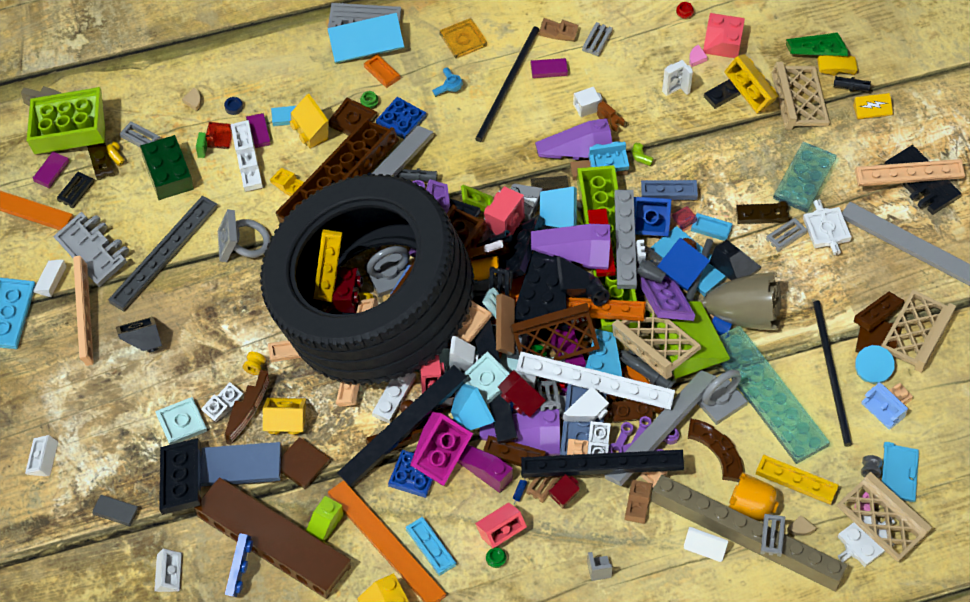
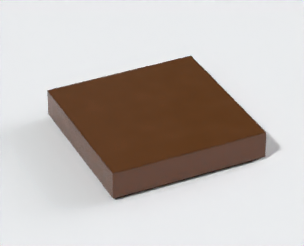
[329,97,377,136]
[467,240,511,261]
[855,321,900,359]
[281,437,331,489]

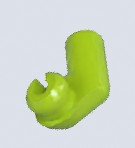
[631,143,654,166]

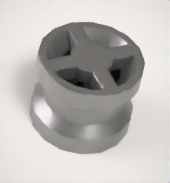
[861,455,883,478]

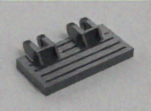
[884,145,962,215]

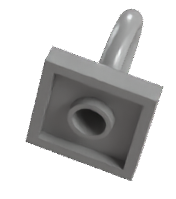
[217,209,271,262]
[364,246,410,297]
[697,369,748,425]

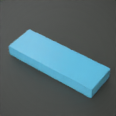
[405,517,456,576]

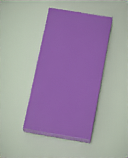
[636,274,695,321]

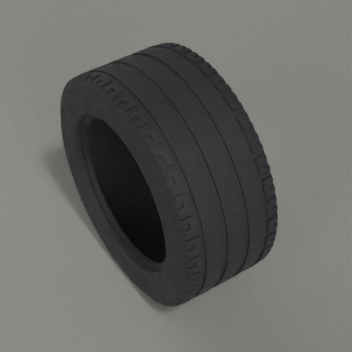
[260,174,475,385]

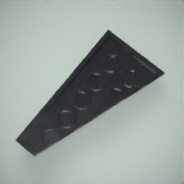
[515,225,569,331]

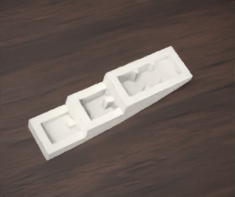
[231,120,263,192]

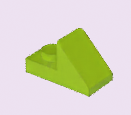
[461,185,493,212]

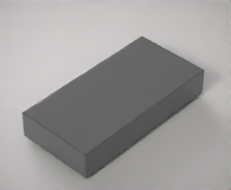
[92,495,139,527]

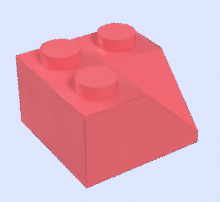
[703,13,745,58]
[484,186,525,237]

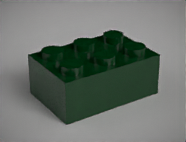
[140,135,194,201]

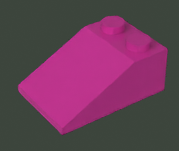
[410,412,473,486]

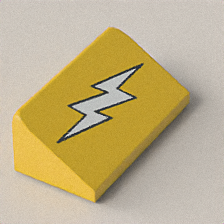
[853,93,893,119]

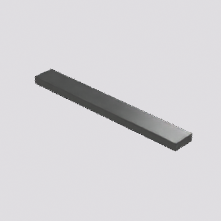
[108,195,218,312]

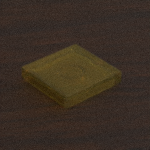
[440,18,487,59]

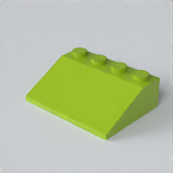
[26,87,105,154]
[646,301,730,379]

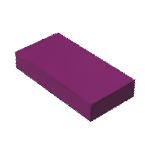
[530,58,568,78]
[246,113,271,148]
[33,152,69,188]

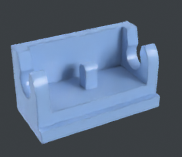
[861,382,908,430]

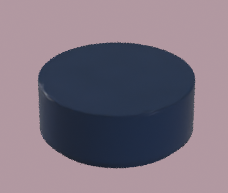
[224,97,243,115]

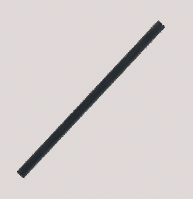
[475,26,539,142]
[813,300,852,447]

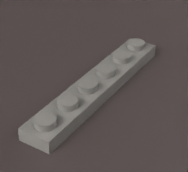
[614,190,637,289]

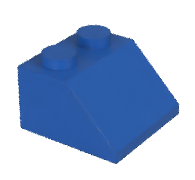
[634,197,672,237]

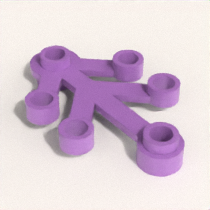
[608,416,679,453]

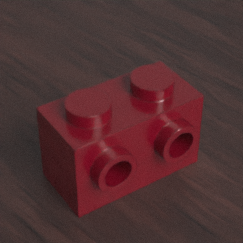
[332,268,363,313]
[498,370,546,418]

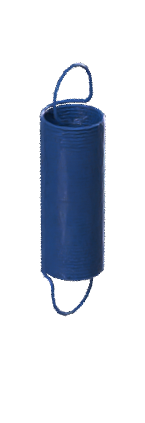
[513,479,527,504]

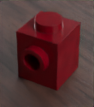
[548,474,580,509]

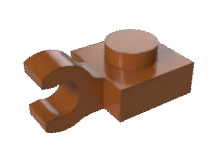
[597,101,625,132]

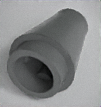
[636,259,666,283]

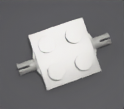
[803,199,851,255]
[837,515,895,568]

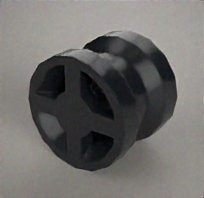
[586,282,610,306]

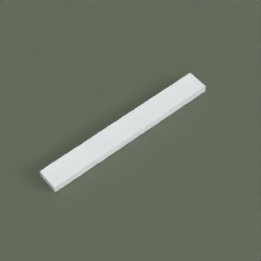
[516,352,675,410]

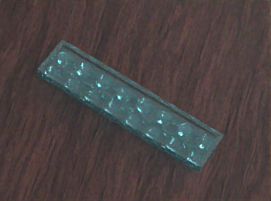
[719,325,830,464]

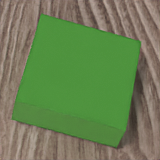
[196,132,208,158]

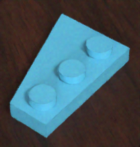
[586,329,622,377]

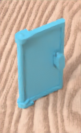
[882,442,919,502]

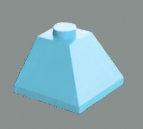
[451,384,495,431]

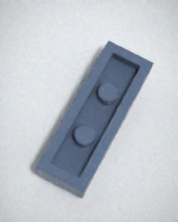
[641,180,698,200]

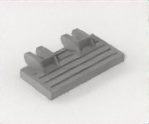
[328,3,401,34]
[53,212,130,287]

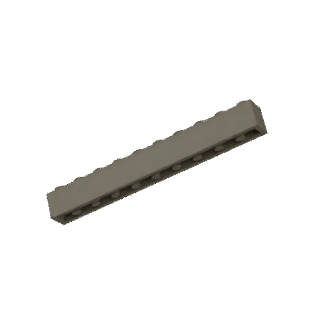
[651,475,847,592]

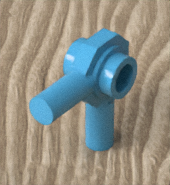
[432,67,463,96]

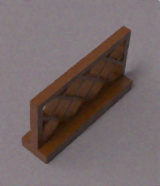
[510,303,600,361]

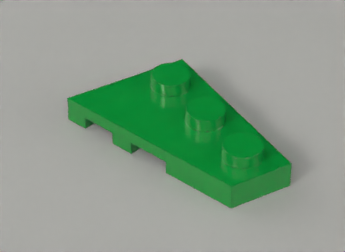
[786,32,848,56]

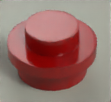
[676,2,694,18]

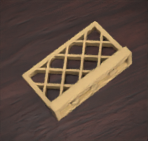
[771,62,830,130]
[881,290,956,373]
[612,302,701,380]
[837,472,932,562]

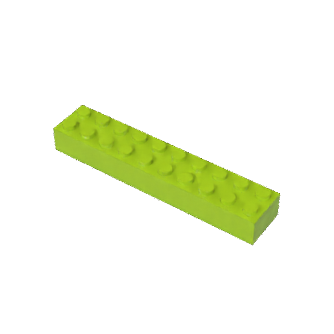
[577,165,638,334]

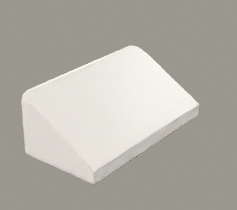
[33,260,66,297]
[25,435,58,477]
[684,527,728,562]
[155,549,182,592]

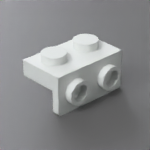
[662,60,693,96]

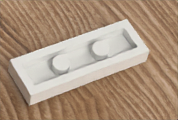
[372,373,416,424]

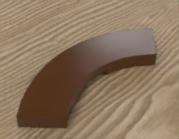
[687,418,743,482]

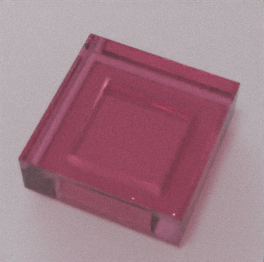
[672,206,697,230]

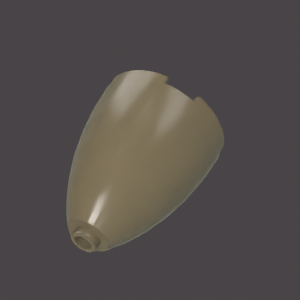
[703,272,781,330]

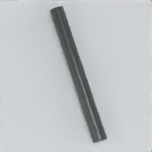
[686,239,713,302]

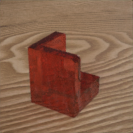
[206,122,232,149]

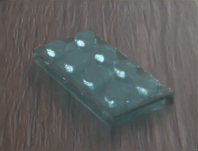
[773,142,837,213]

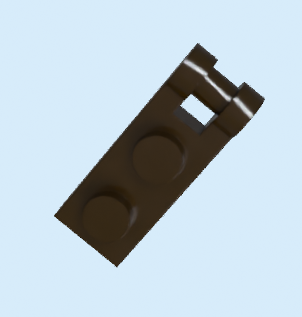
[87,142,115,179]
[736,201,790,224]

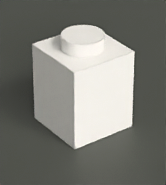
[573,87,602,117]

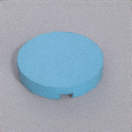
[855,345,895,384]

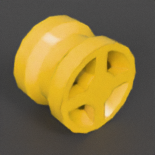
[242,351,266,375]

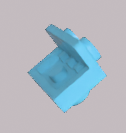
[588,141,629,172]

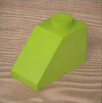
[306,496,343,543]

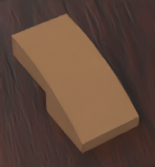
[538,18,579,41]
[624,480,652,524]

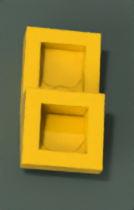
[817,55,858,76]
[270,168,304,197]

